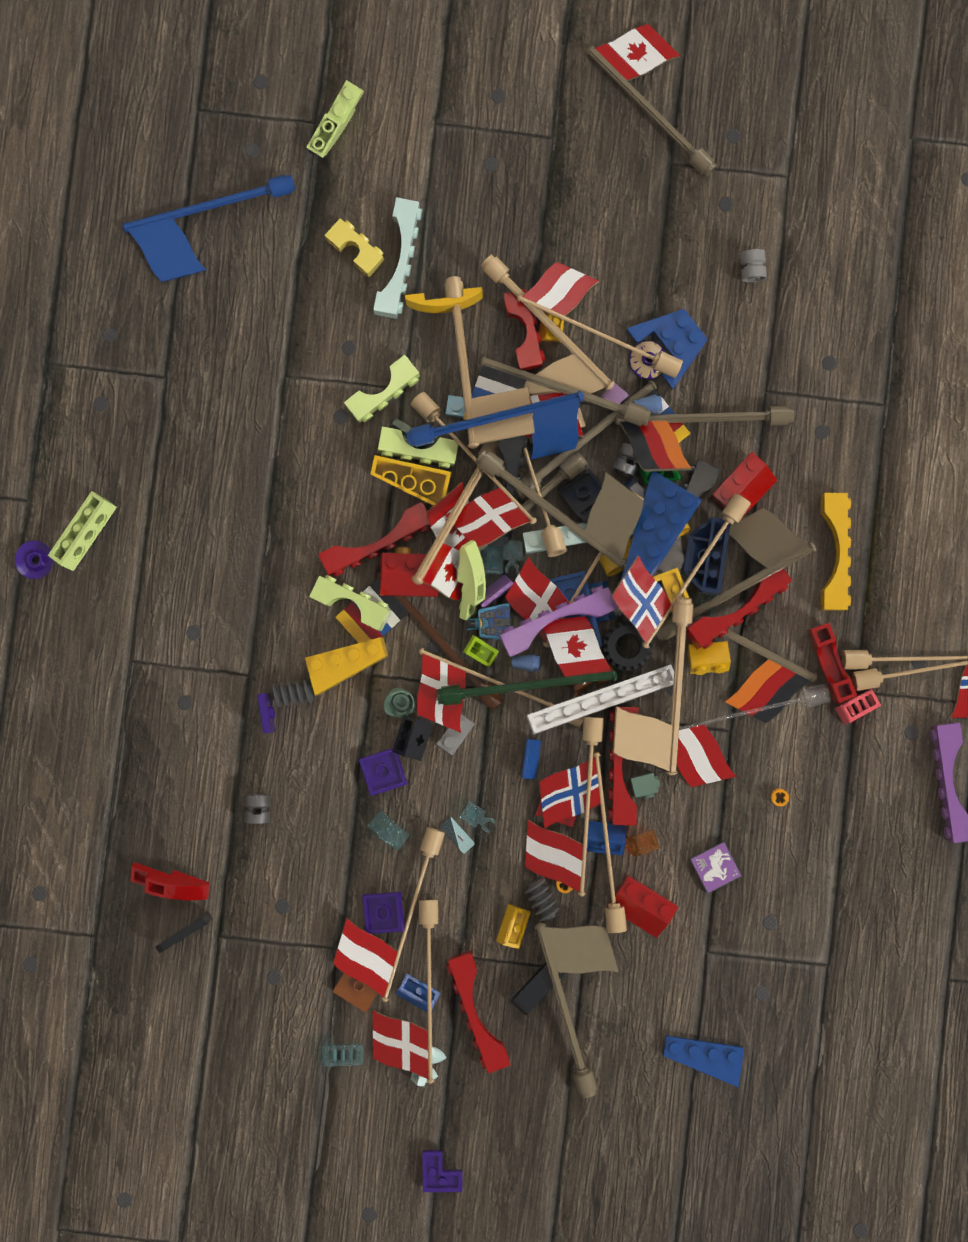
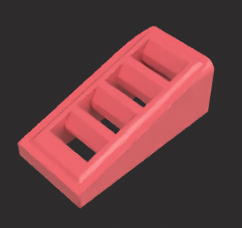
[835,689,881,725]

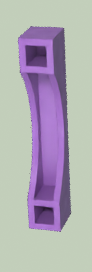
[499,586,618,657]
[930,722,968,843]

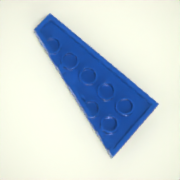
[621,471,702,580]

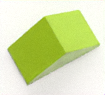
[463,635,499,667]

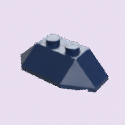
[683,517,730,595]

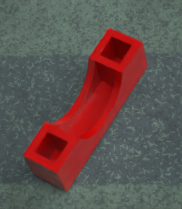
[503,289,545,371]
[807,623,857,703]

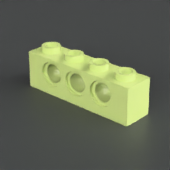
[48,491,117,571]

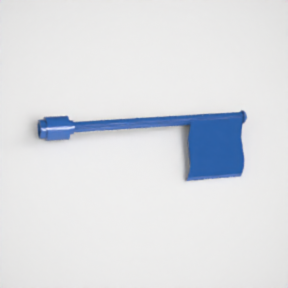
[122,174,295,282]
[407,390,584,459]

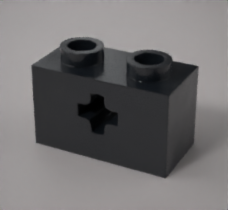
[392,715,433,761]

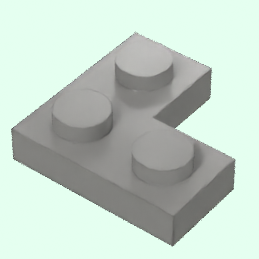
[437,714,475,755]

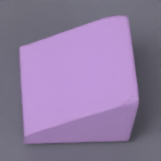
[601,383,629,404]

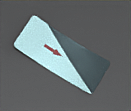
[440,817,475,854]

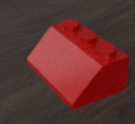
[710,452,777,518]
[380,553,439,597]
[606,874,679,938]

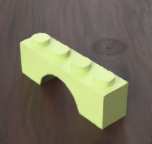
[344,355,420,424]
[378,427,458,469]
[309,575,392,631]

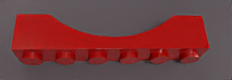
[318,502,431,577]
[686,568,792,650]
[608,707,639,825]
[446,950,510,1074]

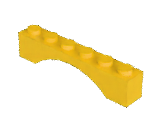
[821,493,851,611]

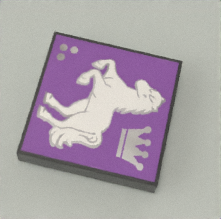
[689,841,742,894]

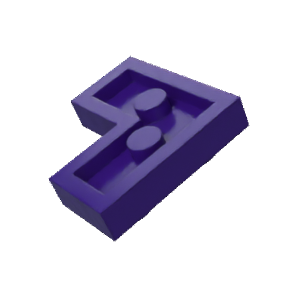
[422,1150,463,1192]

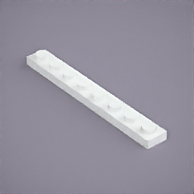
[526,665,674,735]

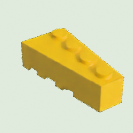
[371,455,452,506]
[305,637,388,696]

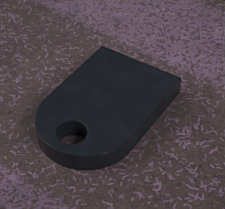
[557,468,603,524]
[155,913,213,953]

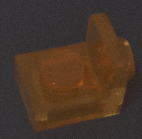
[626,830,660,856]

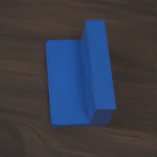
[587,821,626,855]

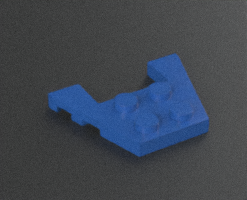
[627,309,708,390]

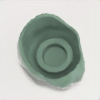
[383,687,417,718]

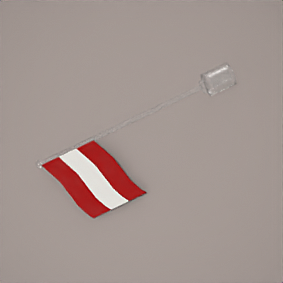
[677,684,830,787]

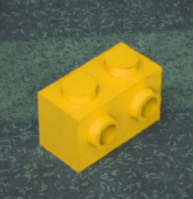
[687,641,731,675]

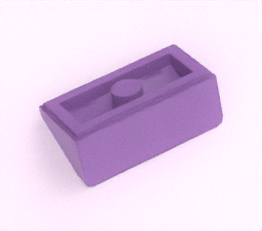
[479,575,513,609]

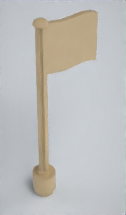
[481,254,614,396]
[613,597,693,776]

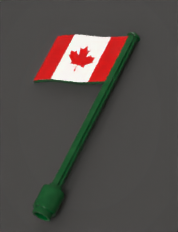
[437,616,617,706]

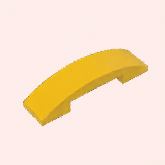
[405,287,483,313]

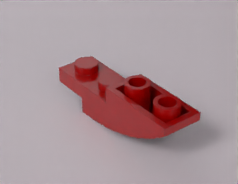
[130,862,210,900]

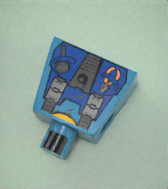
[467,603,510,640]

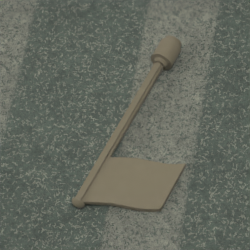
[475,449,644,568]
[656,508,816,641]
[535,923,619,1098]

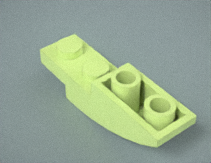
[306,80,364,158]
[457,540,486,620]

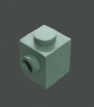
[629,772,660,799]

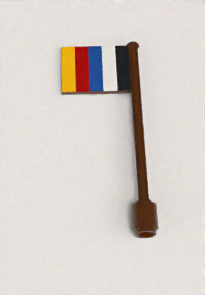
[336,572,503,710]

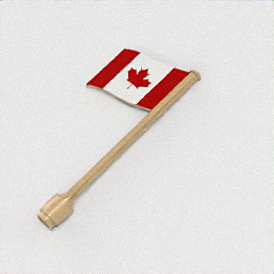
[412,440,500,600]

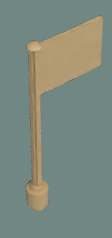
[444,276,535,449]

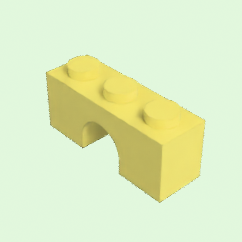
[325,219,384,278]

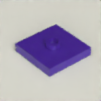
[257,693,276,734]
[358,748,408,796]
[362,891,405,934]

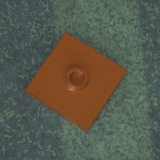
[332,973,377,1013]

